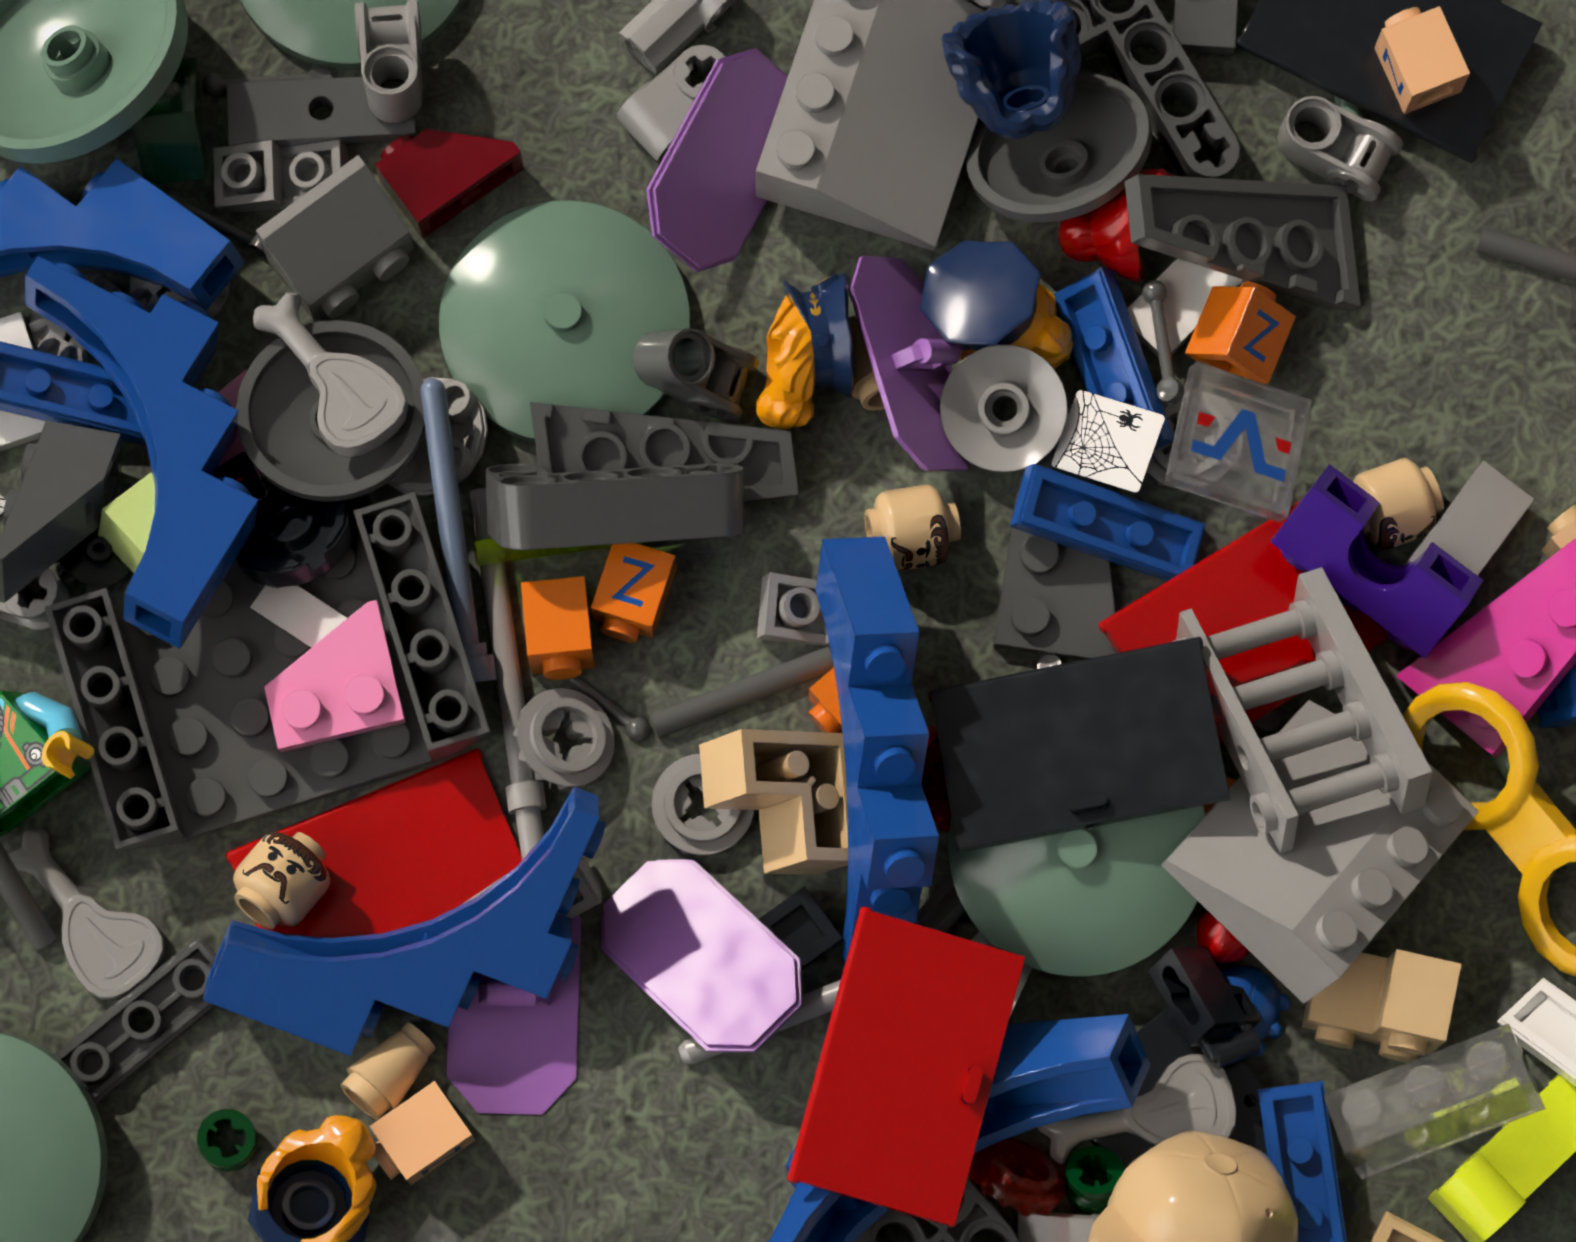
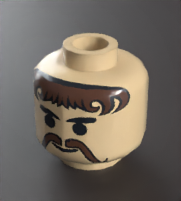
[1353,458,1444,550]
[865,484,961,572]
[233,832,330,929]

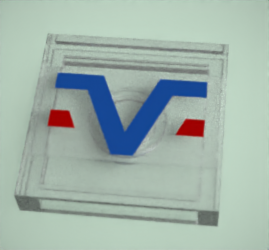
[1164,361,1312,522]

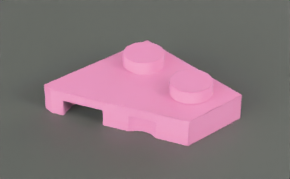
[264,600,407,752]

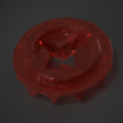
[968,1138,1066,1217]

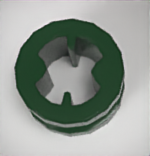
[197,1109,258,1172]
[1065,1146,1124,1213]

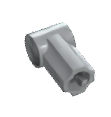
[619,0,742,75]

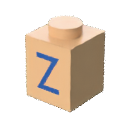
[1374,6,1470,115]
[369,1081,476,1185]

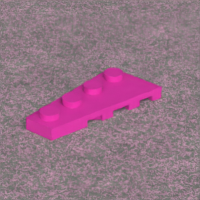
[1396,538,1576,758]

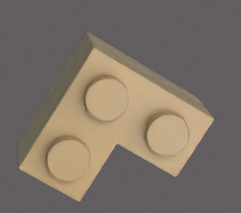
[699,729,848,875]
[1302,949,1462,1063]

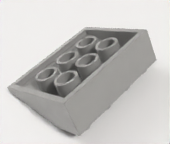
[756,0,986,251]
[1161,700,1479,1004]

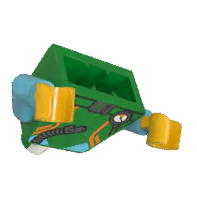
[0,690,94,837]

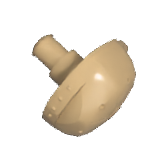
[1088,1130,1298,1242]

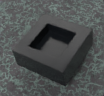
[758,886,842,971]

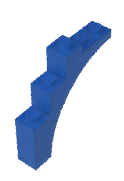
[0,158,246,310]
[25,256,258,649]
[816,537,939,963]
[203,787,606,1056]
[768,1014,1151,1242]

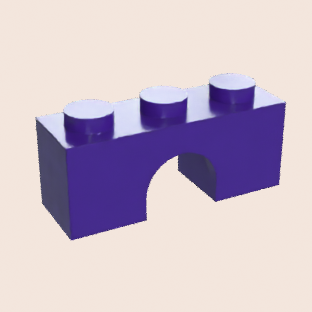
[1270,464,1483,659]

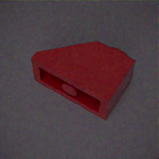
[375,129,524,239]

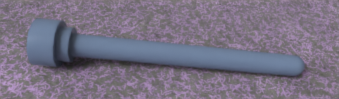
[420,378,497,682]

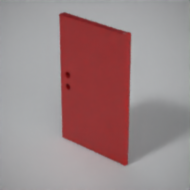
[1098,500,1389,744]
[225,748,522,938]
[787,907,1025,1227]

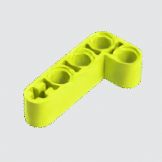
[1428,1074,1576,1242]

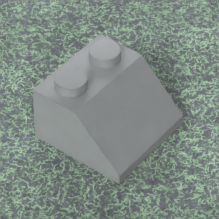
[256,155,414,322]

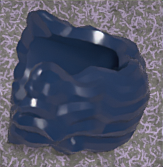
[941,0,1081,139]

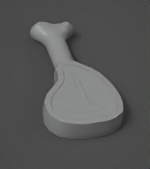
[253,292,408,457]
[8,828,165,1000]
[1037,1054,1237,1164]

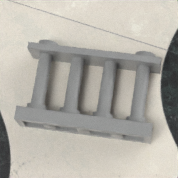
[1172,567,1433,854]

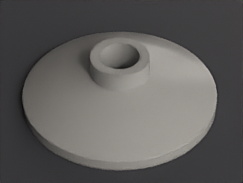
[940,345,1068,472]

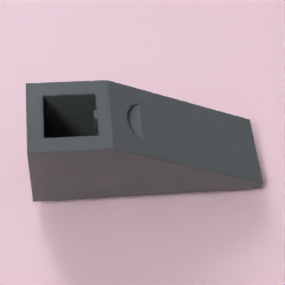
[0,420,122,603]

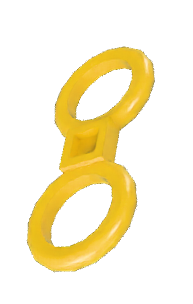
[1402,682,1576,977]

